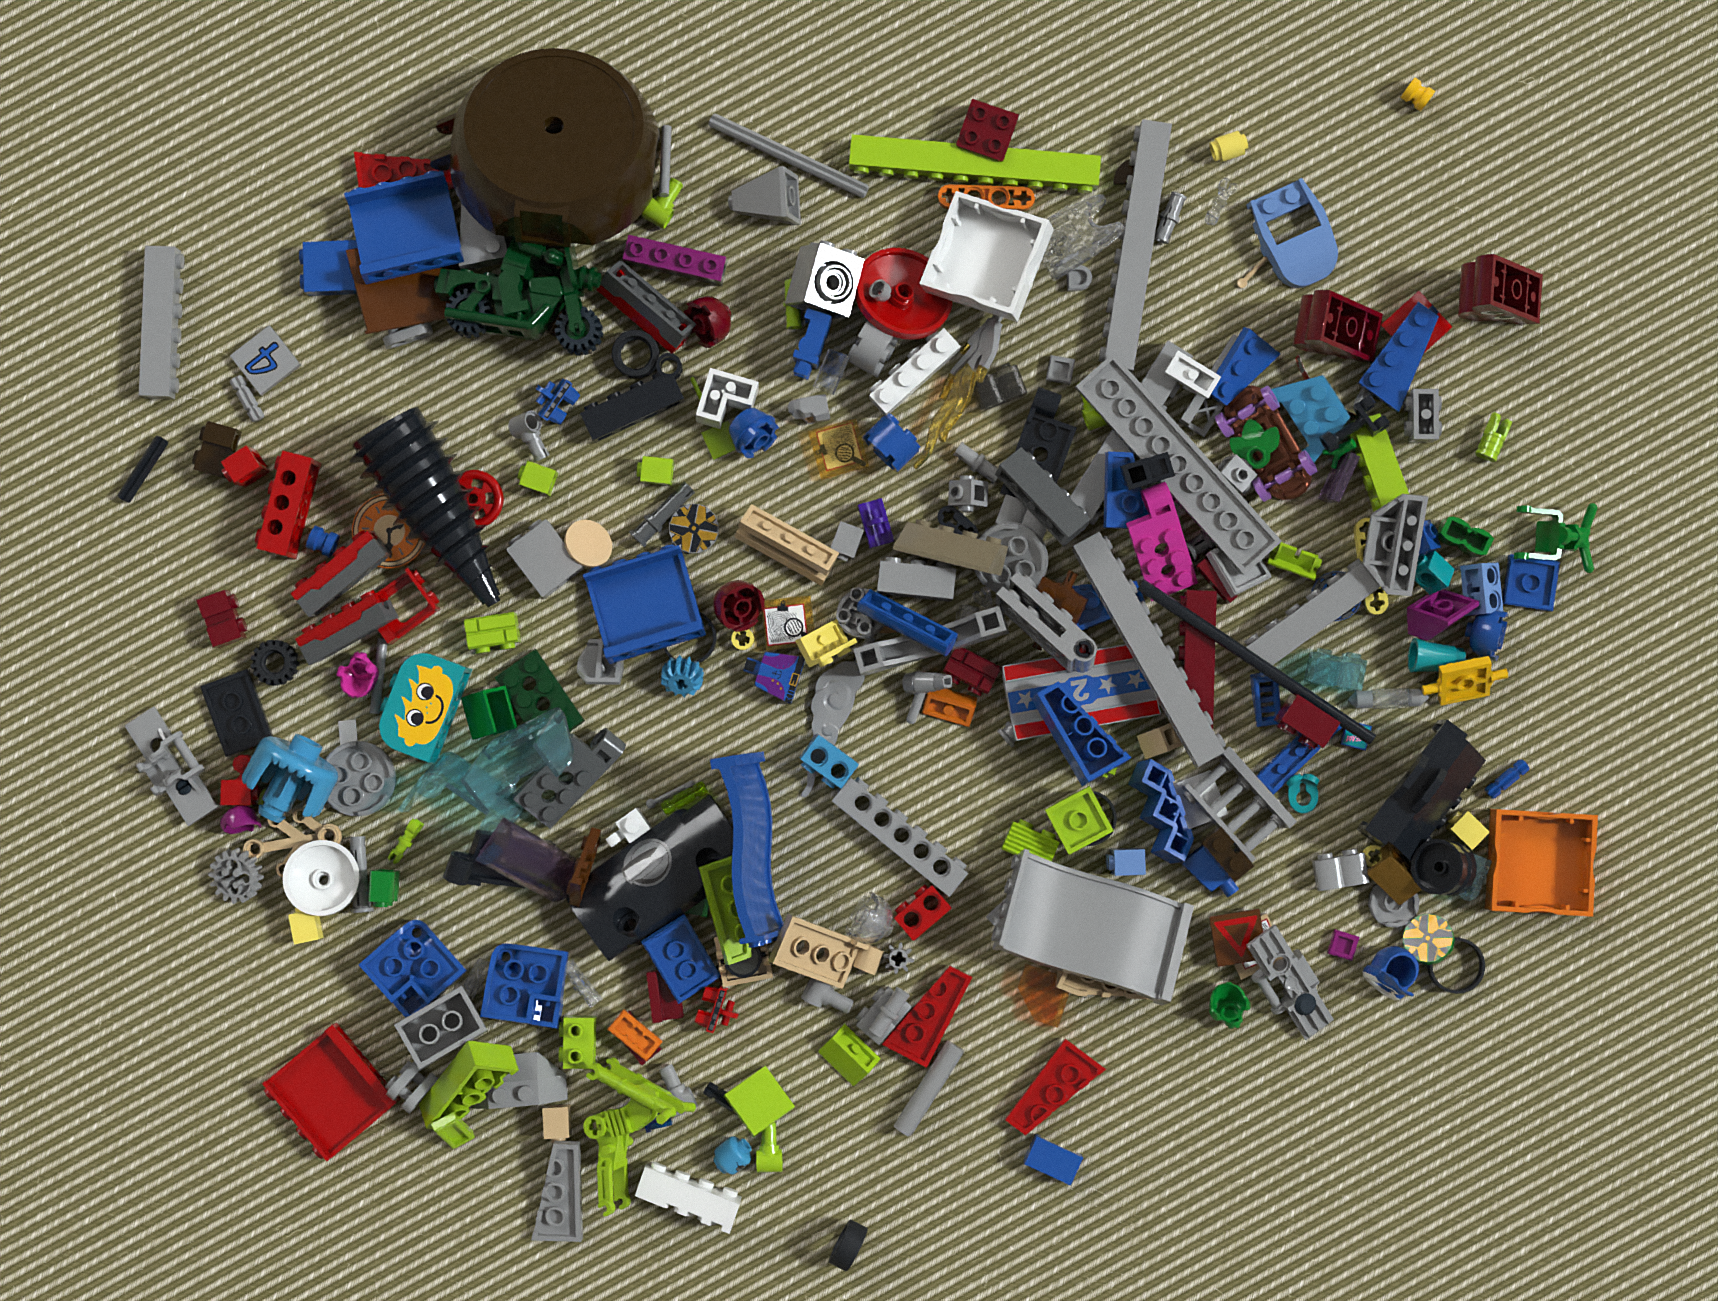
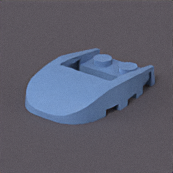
[1246,178,1338,288]

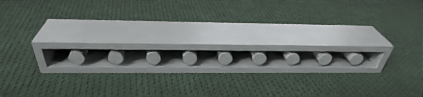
[1098,119,1172,373]
[1072,531,1226,769]

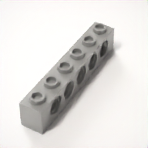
[832,777,968,897]

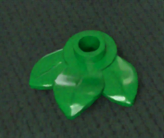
[1230,419,1280,469]

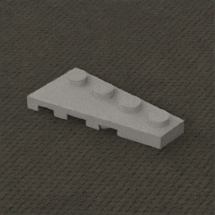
[531,1141,583,1242]

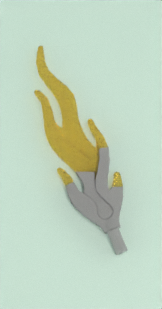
[913,314,1003,469]

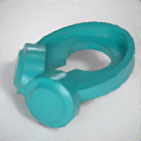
[1286,774,1320,813]

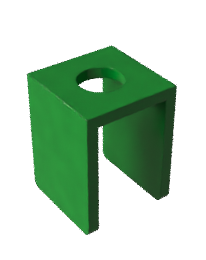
[461,685,517,740]

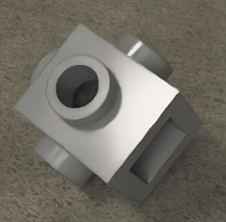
[1217,454,1257,494]
[948,475,988,512]

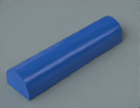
[857,589,958,656]

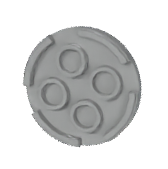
[975,522,1048,593]
[325,741,396,816]

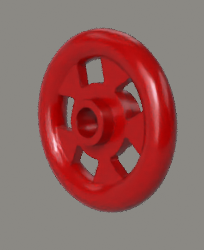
[459,469,504,526]

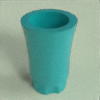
[1408,638,1466,673]

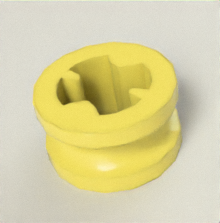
[731,629,754,650]
[1363,845,1382,867]

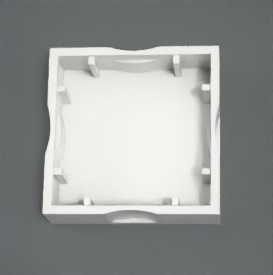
[919,191,1054,322]

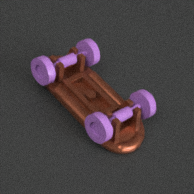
[1215,385,1317,502]

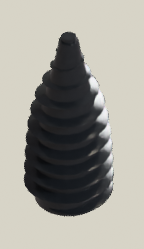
[350,406,500,608]

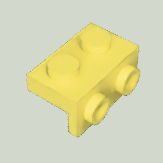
[795,619,857,668]

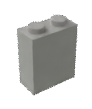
[506,519,585,599]

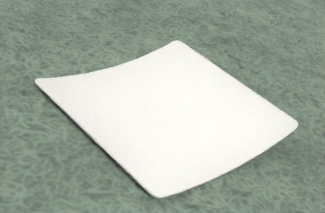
[1174,770,1228,829]

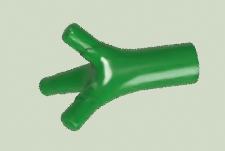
[1322,438,1356,469]

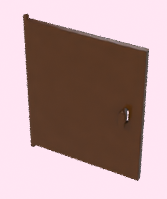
[346,248,459,334]

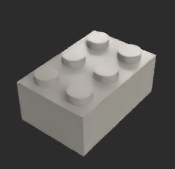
[877,557,956,602]
[394,986,488,1070]

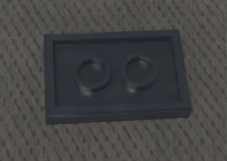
[200,669,274,757]

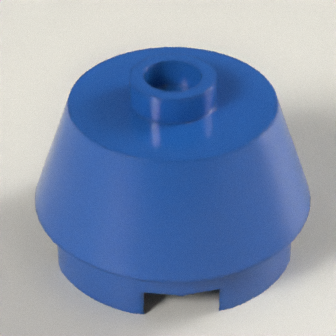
[729,408,779,458]

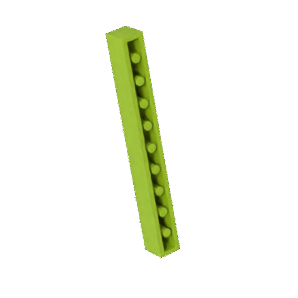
[849,134,1101,193]

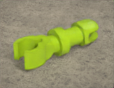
[388,819,424,864]

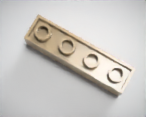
[734,504,839,586]

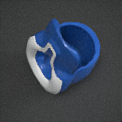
[1363,946,1419,1000]

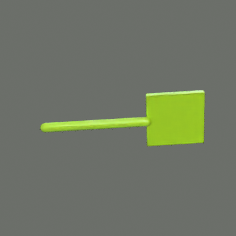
[690,377,736,460]

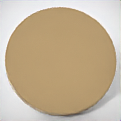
[564,520,612,568]

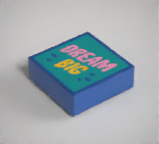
[1340,723,1372,751]

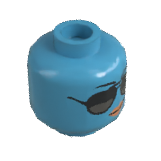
[714,1136,752,1175]

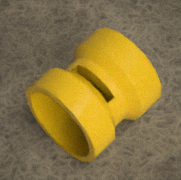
[1400,77,1435,112]

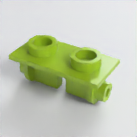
[1267,542,1322,581]

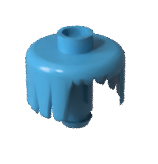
[242,734,338,823]

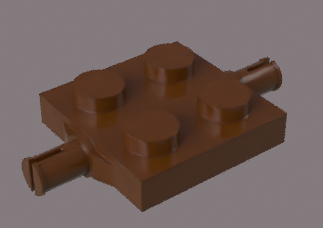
[1032,570,1089,651]

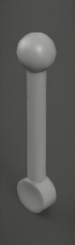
[646,780,694,808]

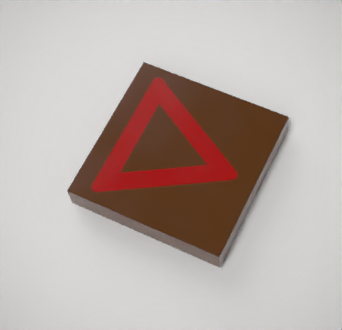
[1208,908,1263,967]

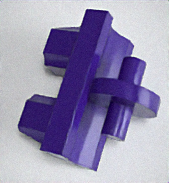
[857,498,894,549]

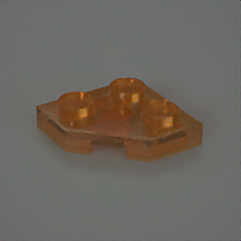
[1018,963,1070,1028]

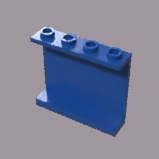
[344,170,464,284]

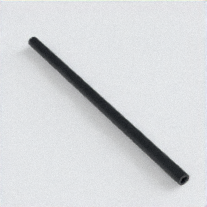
[1137,579,1376,745]

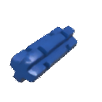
[1484,760,1530,799]

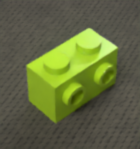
[559,1015,596,1069]

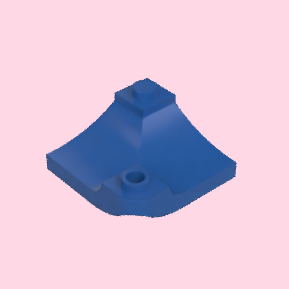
[358,920,467,1018]
[480,943,569,1029]

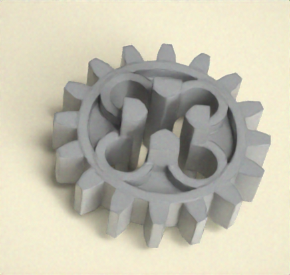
[208,848,264,904]

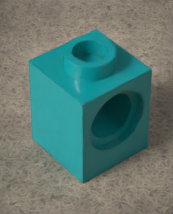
[1414,550,1455,595]

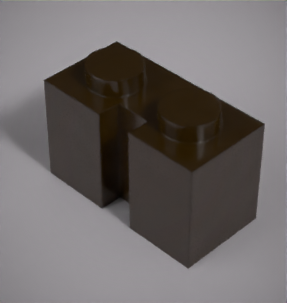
[192,421,242,479]
[1199,826,1254,882]

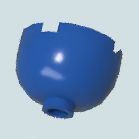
[1465,610,1508,661]

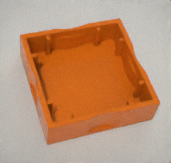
[1485,809,1598,917]

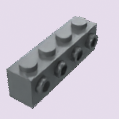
[995,447,1090,547]

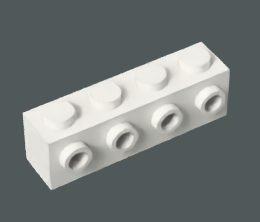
[869,328,961,416]

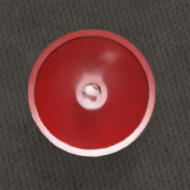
[855,248,953,339]

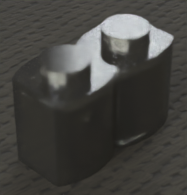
[969,363,1028,412]

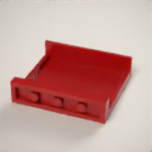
[262,1022,401,1162]

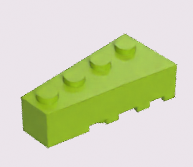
[1347,413,1409,512]

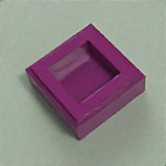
[1327,929,1360,961]

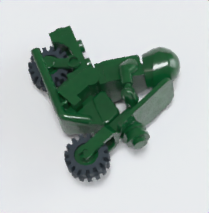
[434,237,603,356]

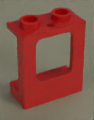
[377,567,441,645]

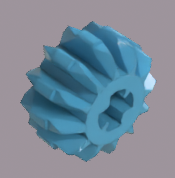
[661,655,704,698]

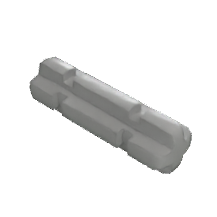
[230,375,264,422]

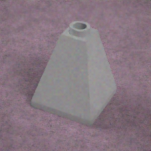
[728,166,801,225]

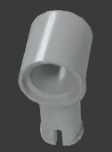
[508,410,550,462]
[801,977,854,1014]
[659,1064,698,1117]

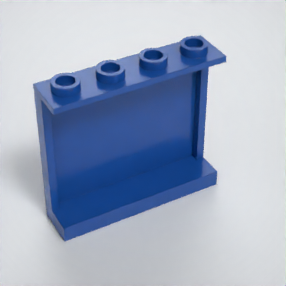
[583,545,706,664]

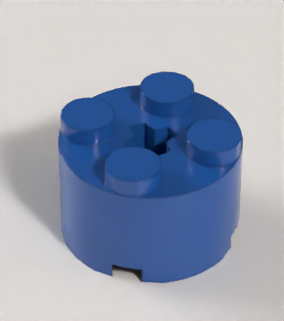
[862,413,920,473]

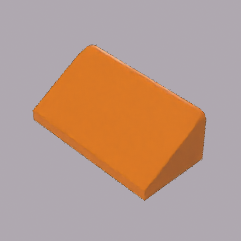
[921,689,977,727]

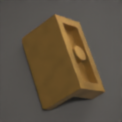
[1367,844,1422,905]

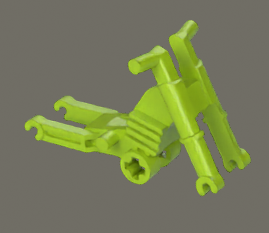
[583,1057,696,1217]

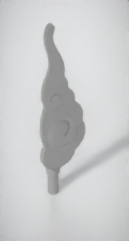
[802,637,875,797]

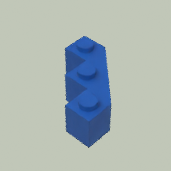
[1128,759,1194,864]

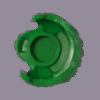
[1209,982,1251,1029]

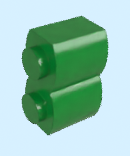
[1437,517,1494,557]
[368,869,400,907]

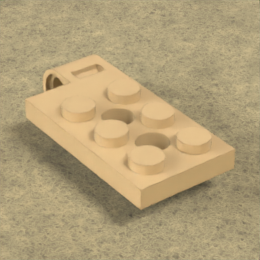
[768,914,885,989]

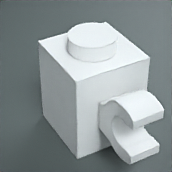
[606,808,652,847]

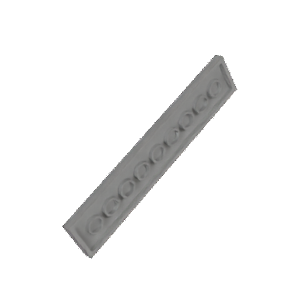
[1075,353,1282,575]

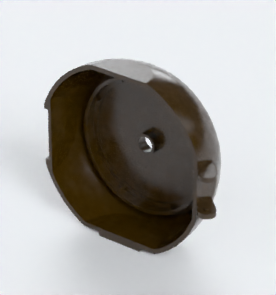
[430,48,660,248]

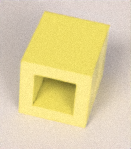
[1446,810,1490,850]
[288,908,324,944]

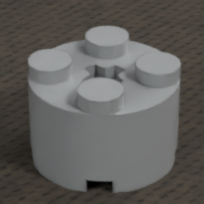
[846,320,900,378]

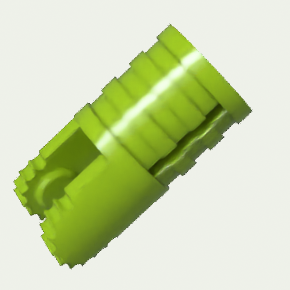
[1475,412,1512,462]

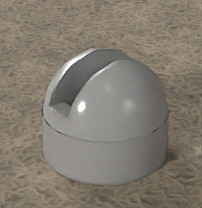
[869,279,892,302]

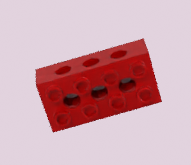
[255,450,321,560]

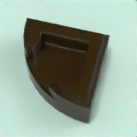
[1113,159,1134,185]

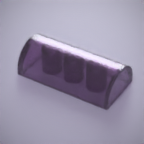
[475,817,576,902]

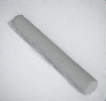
[659,125,672,197]
[370,638,388,714]

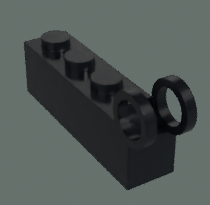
[580,353,685,443]

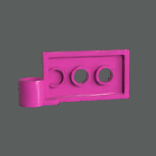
[1126,481,1198,601]

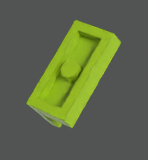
[818,1024,881,1086]

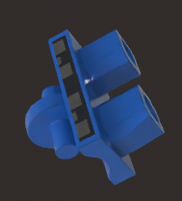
[536,378,580,425]

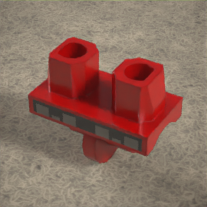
[695,986,739,1033]

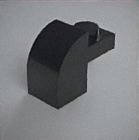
[1120,452,1175,491]

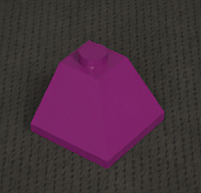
[1407,589,1479,641]

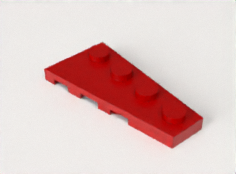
[354,152,454,190]
[882,965,973,1068]
[1005,1038,1106,1135]

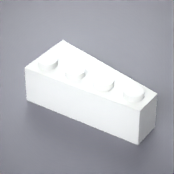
[635,1162,742,1234]

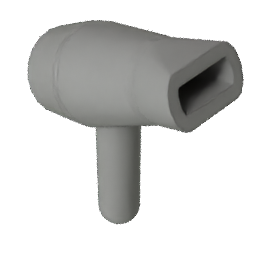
[903,671,952,724]

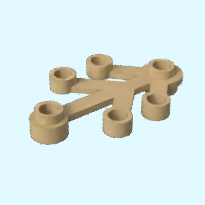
[243,808,342,877]

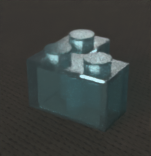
[1304,648,1367,692]

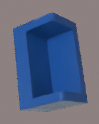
[1023,1133,1083,1186]

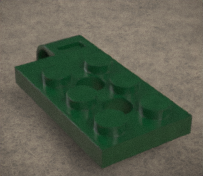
[494,649,585,757]

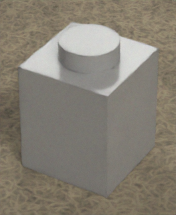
[831,521,864,562]

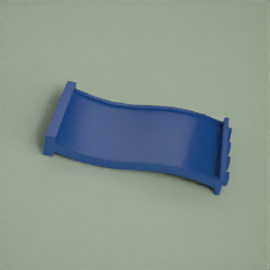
[710,751,784,948]

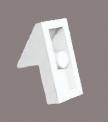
[1164,351,1221,399]

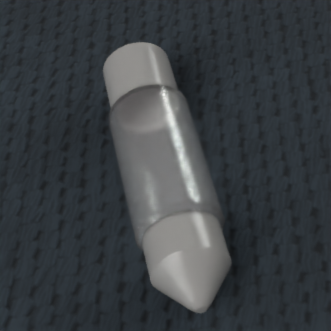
[1348,688,1429,709]

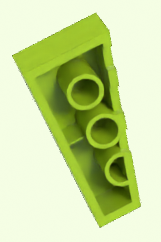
[419,1041,519,1129]

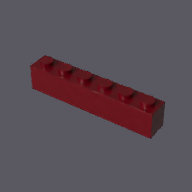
[1178,590,1217,729]

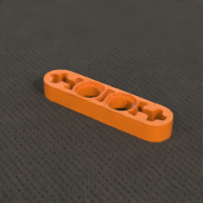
[937,184,1035,211]

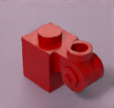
[220,755,260,806]

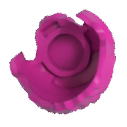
[336,651,379,698]

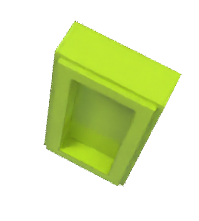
[431,1112,475,1149]

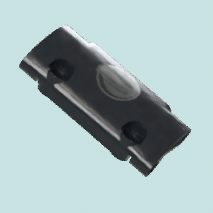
[566,794,733,961]

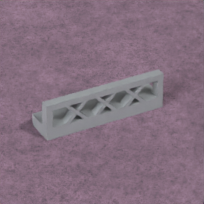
[1178,334,1238,438]

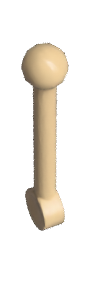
[1237,256,1268,288]

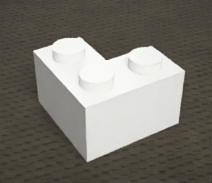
[696,368,759,429]

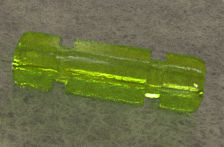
[661,781,708,815]

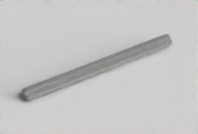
[709,114,869,198]

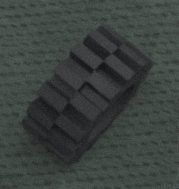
[250,640,300,686]

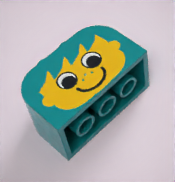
[379,653,473,763]

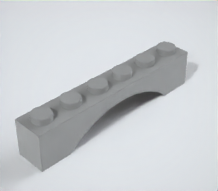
[854,606,1009,676]

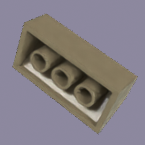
[893,519,1008,576]

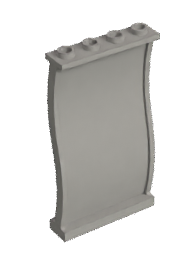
[991,849,1194,1006]

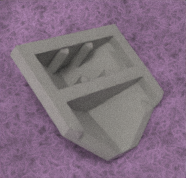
[577,639,624,685]

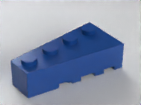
[1031,681,1132,787]

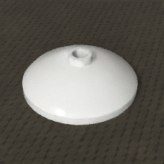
[283,840,360,916]

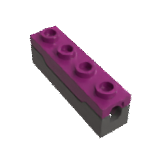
[623,235,728,286]

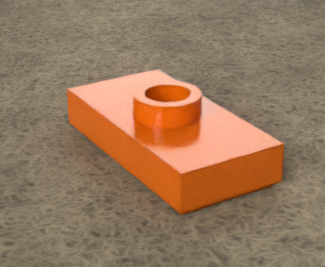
[607,1009,663,1062]

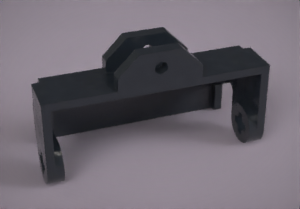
[1357,719,1486,861]

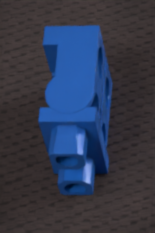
[793,308,832,380]

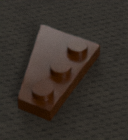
[566,828,601,907]

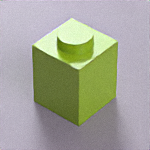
[636,456,674,486]
[517,461,558,496]

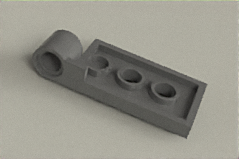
[512,728,626,829]

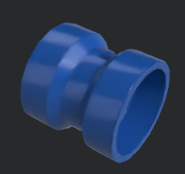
[306,525,340,558]

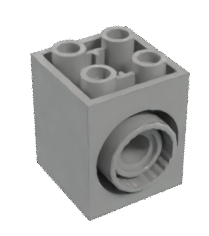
[785,240,865,319]

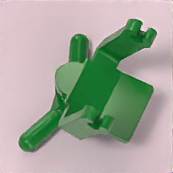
[1514,503,1598,573]

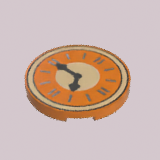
[352,494,424,569]

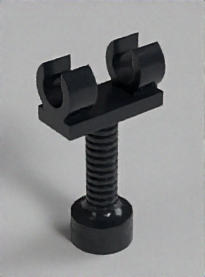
[1319,395,1390,453]

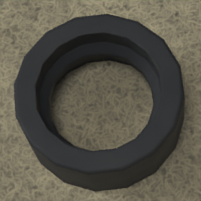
[612,330,660,379]
[829,1219,868,1271]

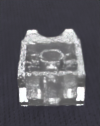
[1041,194,1125,281]

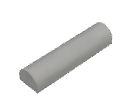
[893,1040,964,1137]

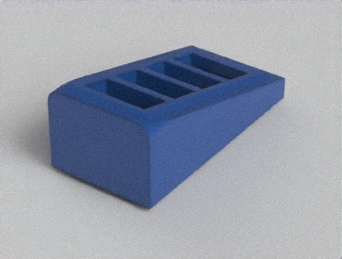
[1250,673,1281,727]

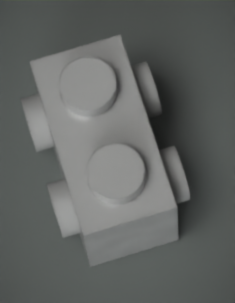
[1404,389,1442,443]

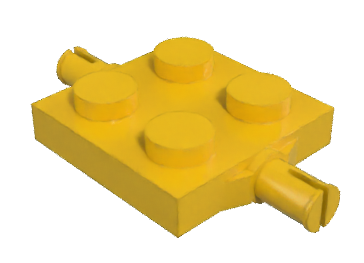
[1421,656,1509,706]

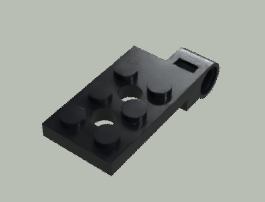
[1000,387,1077,498]
[443,830,556,890]

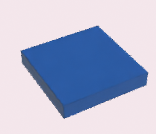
[1502,554,1560,612]

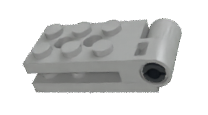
[996,572,1097,673]

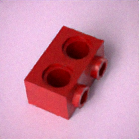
[221,445,271,488]
[894,884,952,941]

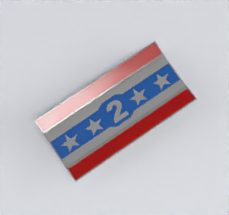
[1001,644,1161,741]

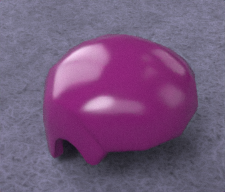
[220,805,262,834]

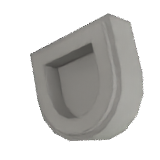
[1066,265,1092,292]

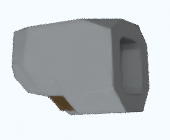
[788,394,831,424]

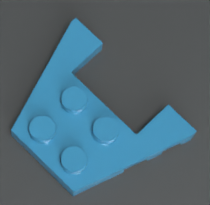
[1271,375,1351,462]

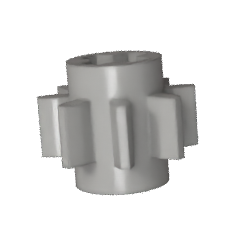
[883,942,914,974]

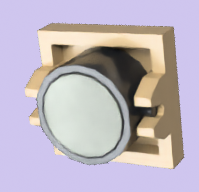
[714,936,773,987]

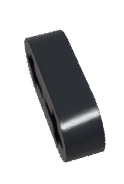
[937,506,979,538]

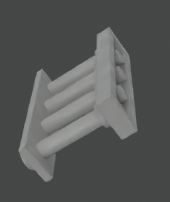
[1181,746,1297,862]

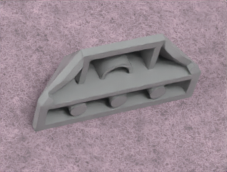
[1362,494,1428,596]
[469,1052,568,1109]

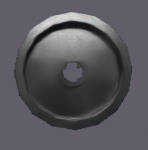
[1411,839,1477,896]

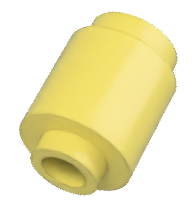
[1209,131,1248,162]

